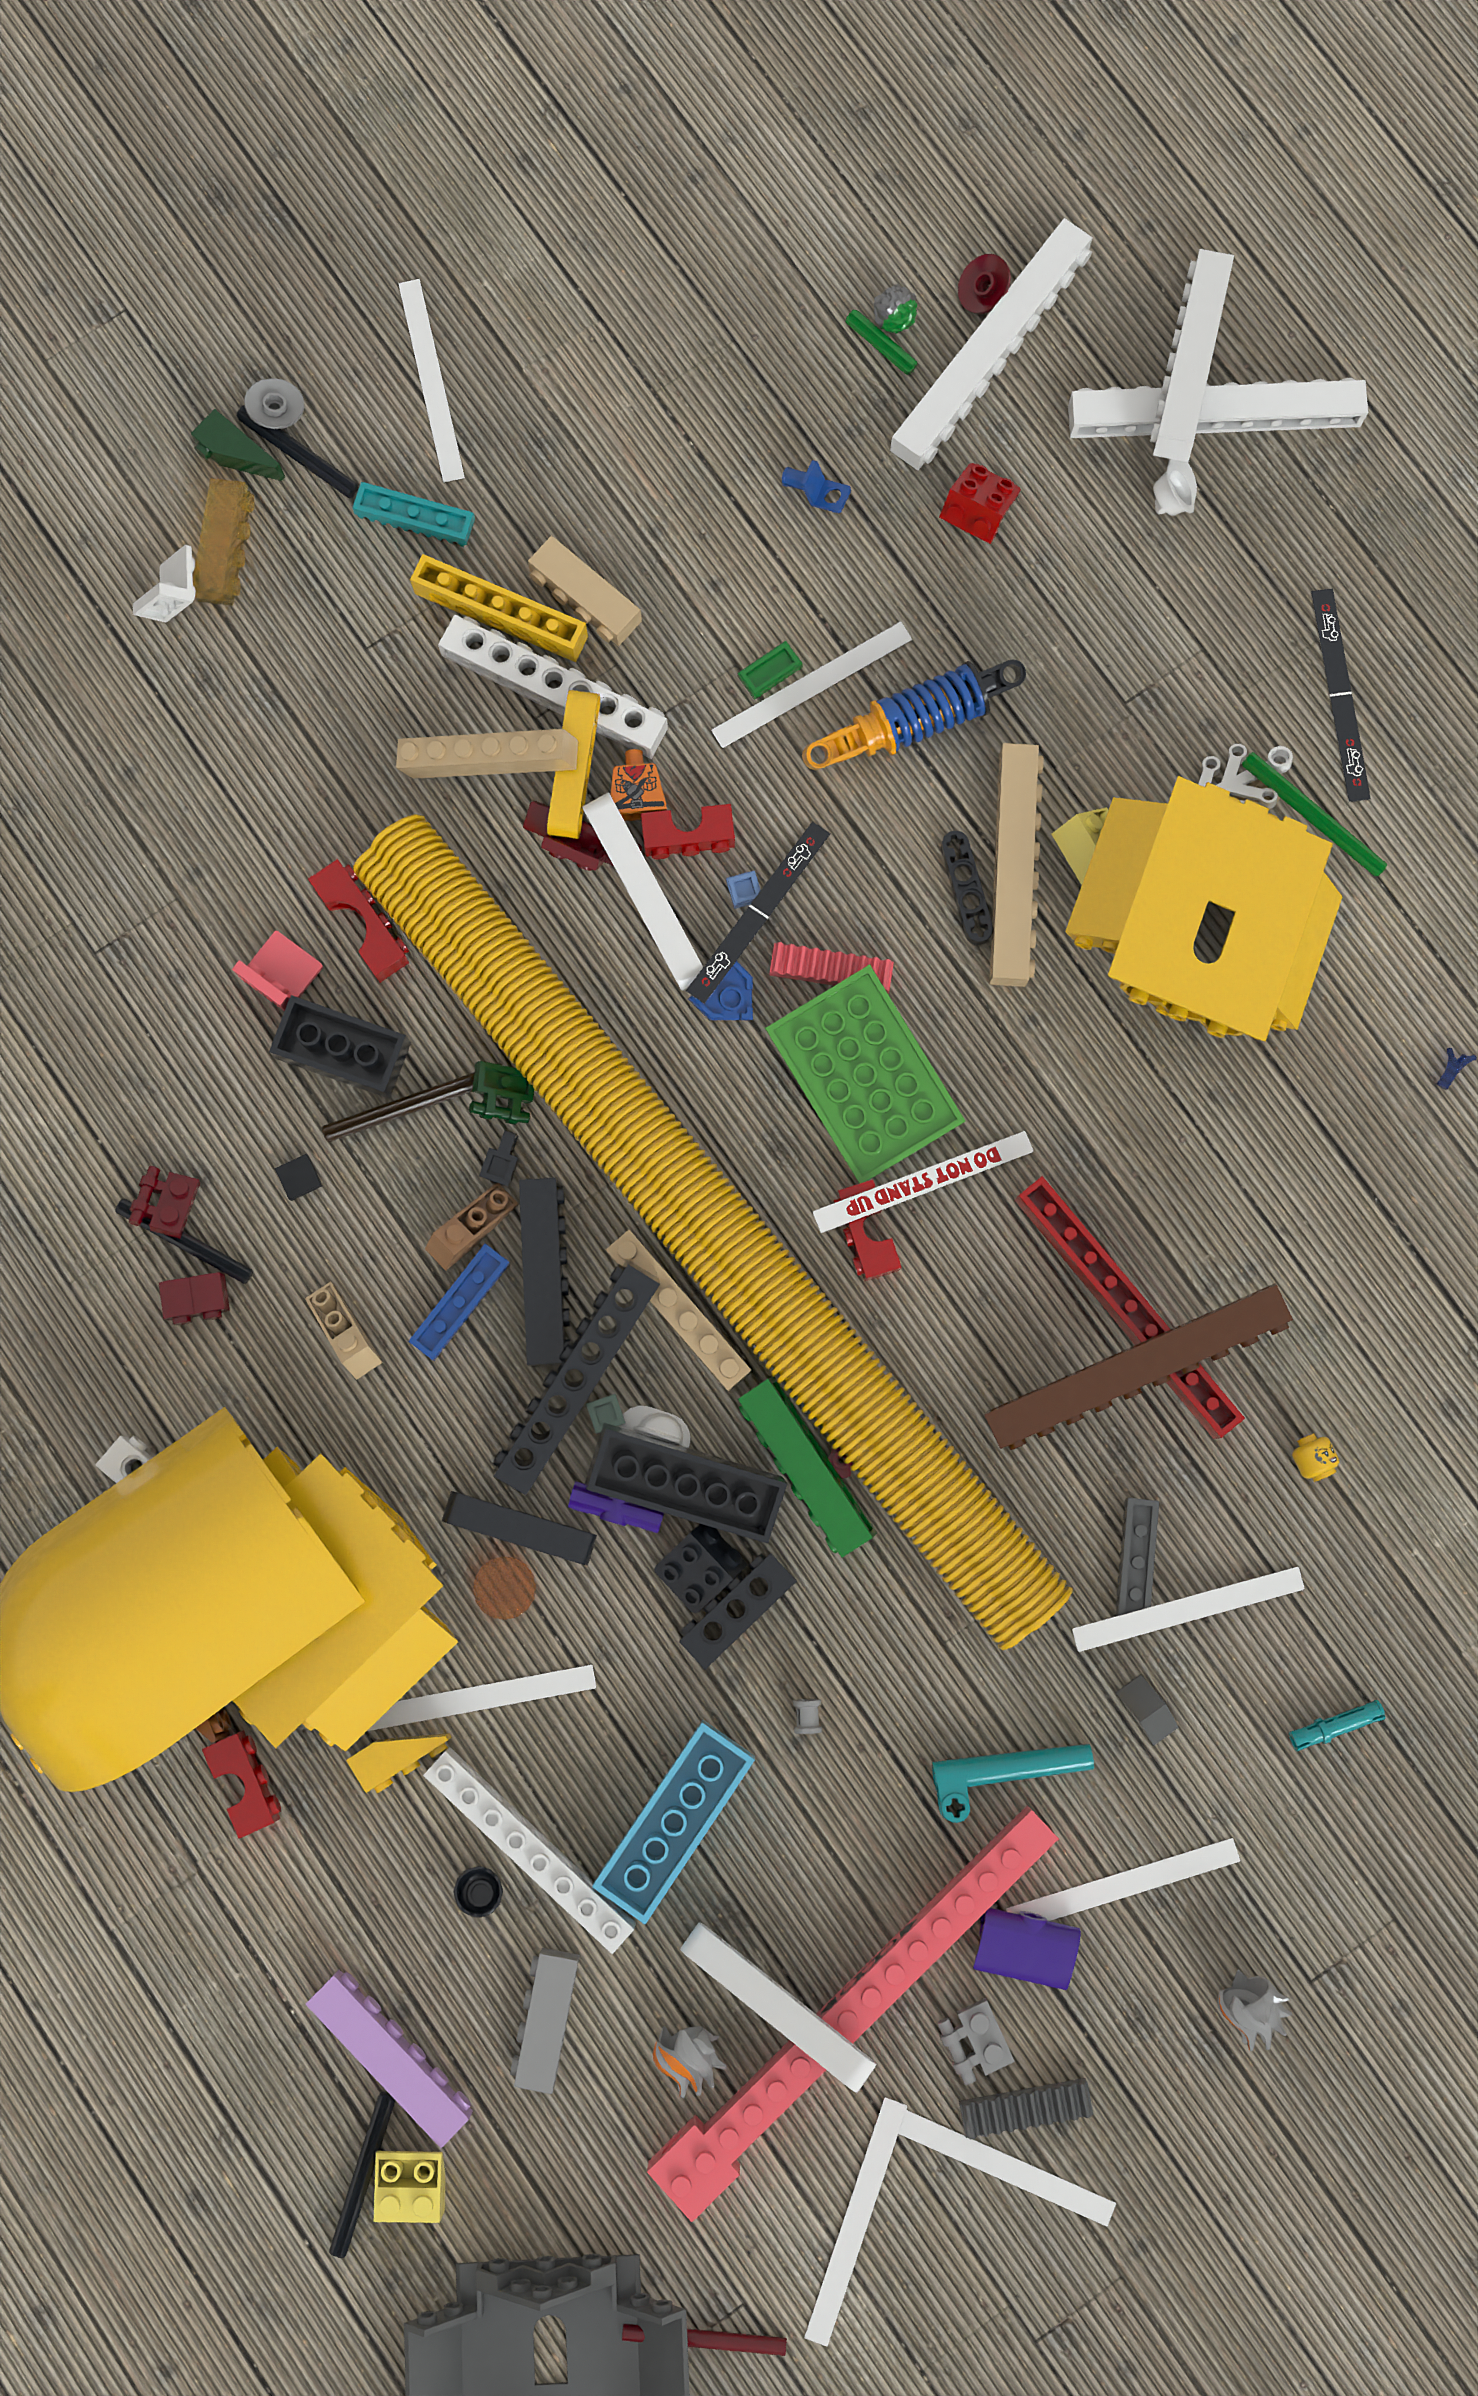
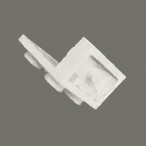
[133,545,195,622]

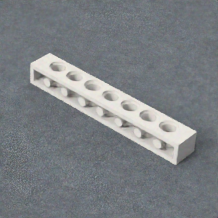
[438,615,668,759]
[423,1747,636,1954]

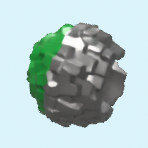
[874,284,917,334]

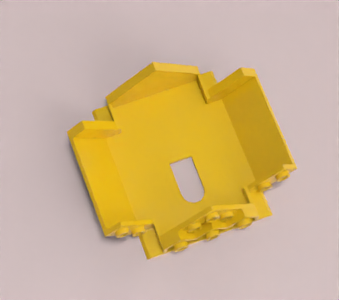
[1065,776,1343,1042]
[232,1446,458,1752]

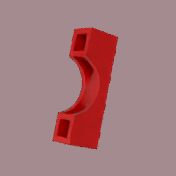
[308,859,410,983]

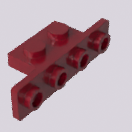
[523,800,642,871]

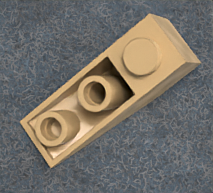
[305,1281,383,1380]

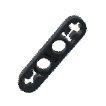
[941,830,993,945]

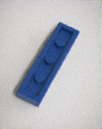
[408,1244,510,1361]

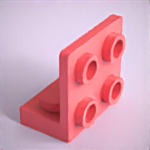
[232,931,323,1011]

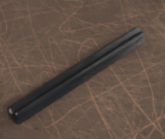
[236,405,359,498]
[115,1198,253,1284]
[329,2091,396,2258]

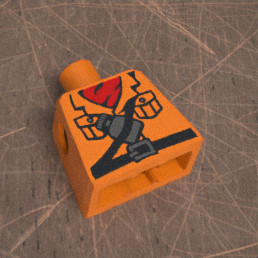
[611,749,667,821]

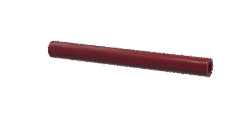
[622,2324,787,2356]

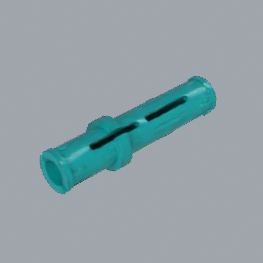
[1289,1700,1386,1752]

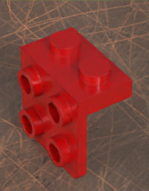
[939,463,1021,544]

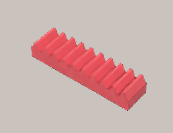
[769,942,894,994]

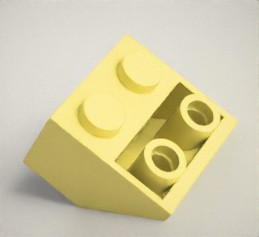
[1051,807,1108,885]
[373,2151,446,2223]

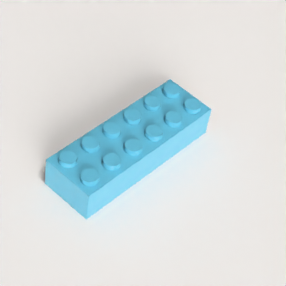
[592,1720,755,1924]

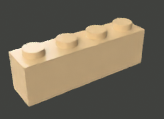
[528,535,642,647]

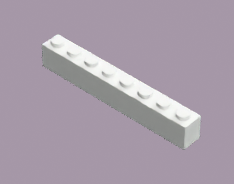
[1150,249,1234,462]

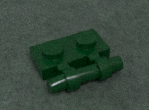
[469,1061,534,1125]

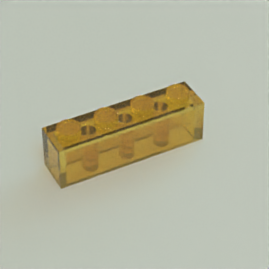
[193,478,254,606]

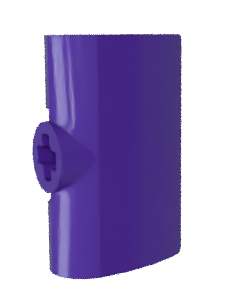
[973,1908,1081,1990]

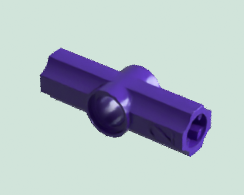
[568,1481,664,1533]

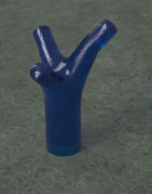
[1437,1048,1477,1090]

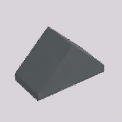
[1115,1674,1179,1746]

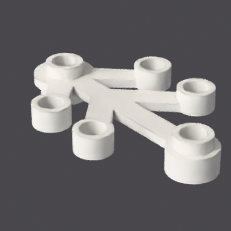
[1199,744,1293,809]

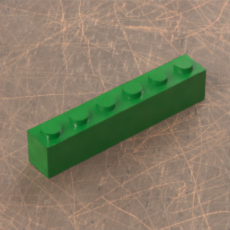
[738,1376,877,1558]

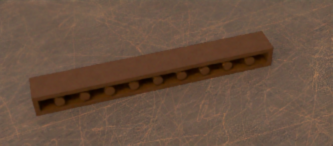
[984,1283,1293,1450]

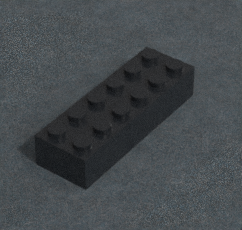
[585,1423,788,1544]

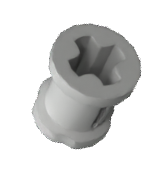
[793,1699,822,1734]

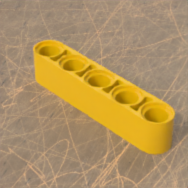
[547,690,600,839]

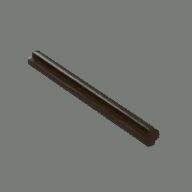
[322,1072,475,1142]

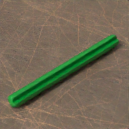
[1242,752,1387,876]

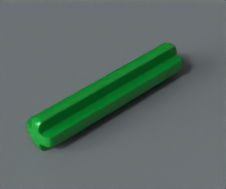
[845,309,918,375]

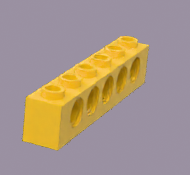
[410,554,588,662]

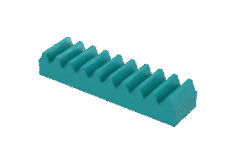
[352,482,475,547]

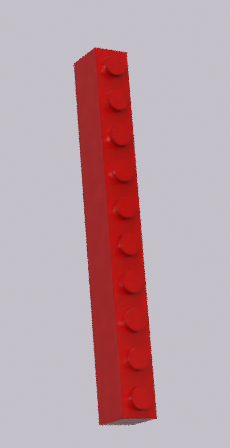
[1014,1176,1245,1439]

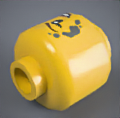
[1292,1433,1340,1482]

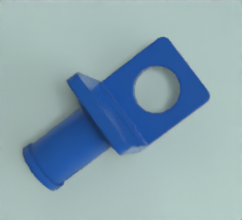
[782,460,851,513]

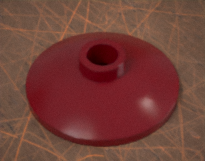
[958,254,1011,314]

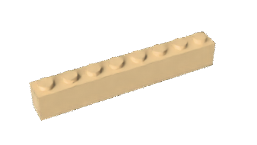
[989,743,1043,987]

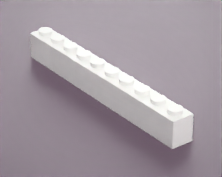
[890,218,1093,470]
[1068,378,1368,438]

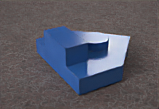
[688,961,753,1021]

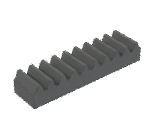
[1115,1498,1159,1617]
[959,2078,1094,2139]

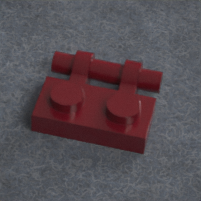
[128,1166,200,1238]

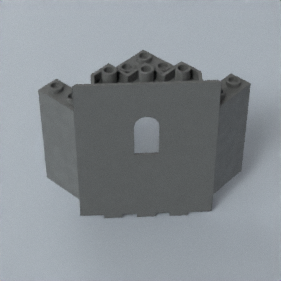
[404,2254,690,2396]

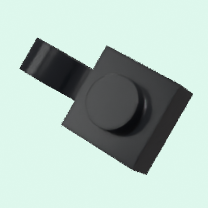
[479,1130,519,1187]

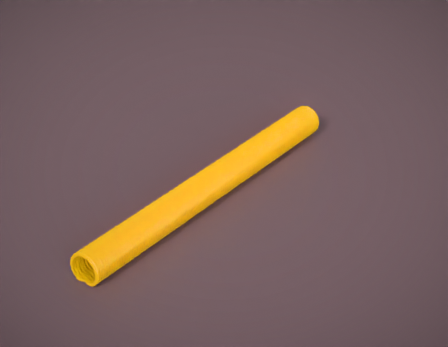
[353,814,1073,1650]

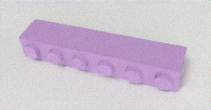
[305,1969,473,2148]

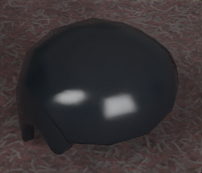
[453,1866,503,1918]

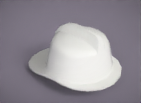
[1153,459,1197,516]
[618,1406,690,1448]

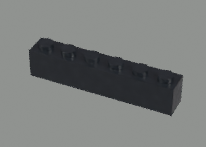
[519,1178,572,1367]

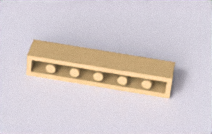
[396,729,578,779]
[605,1230,752,1392]

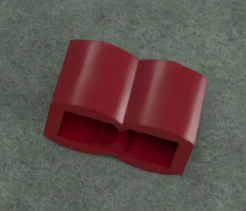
[159,1272,230,1325]

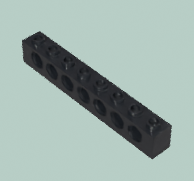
[492,1259,660,1495]

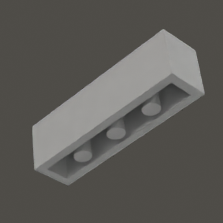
[510,1948,580,2094]

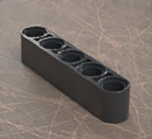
[442,1491,597,1566]

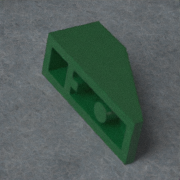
[191,409,285,481]

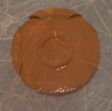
[473,1556,536,1620]

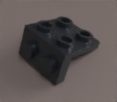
[654,1524,748,1613]

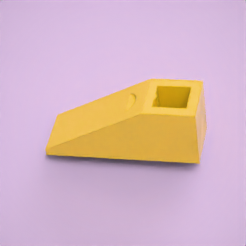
[346,1733,452,1793]

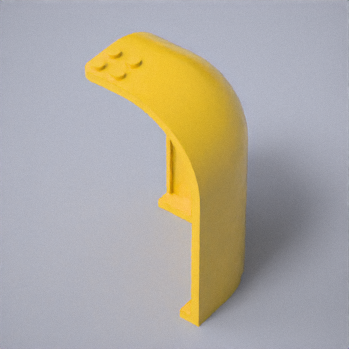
[0,1407,365,1792]

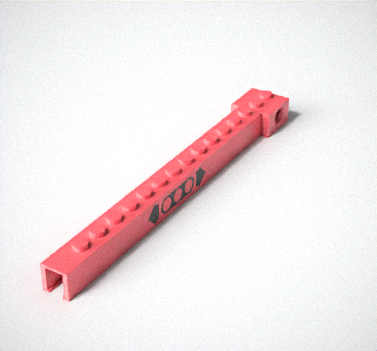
[647,1805,1059,2222]

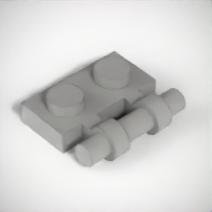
[937,1998,1015,2085]

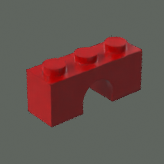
[641,804,735,859]
[833,1180,902,1282]
[202,1730,281,1839]

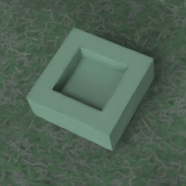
[586,1394,626,1434]

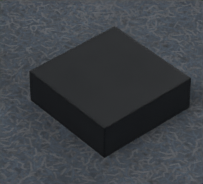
[275,1154,323,1201]

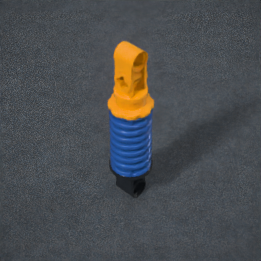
[802,659,1026,770]

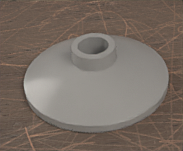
[244,378,304,429]

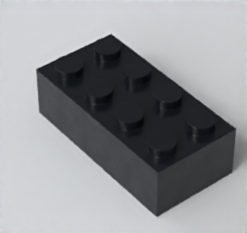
[269,995,411,1099]

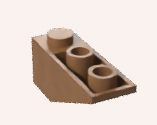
[425,1183,518,1271]

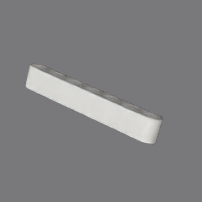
[582,792,703,991]
[680,1922,877,2093]

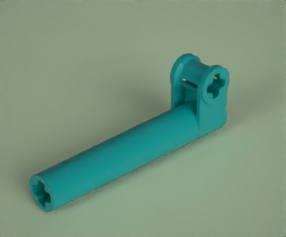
[932,1744,1094,1823]

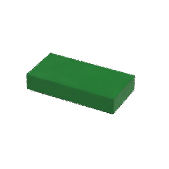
[737,641,803,700]

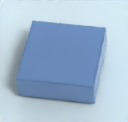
[726,870,761,909]

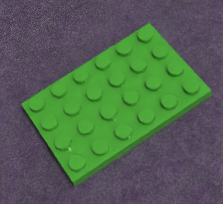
[765,964,966,1184]

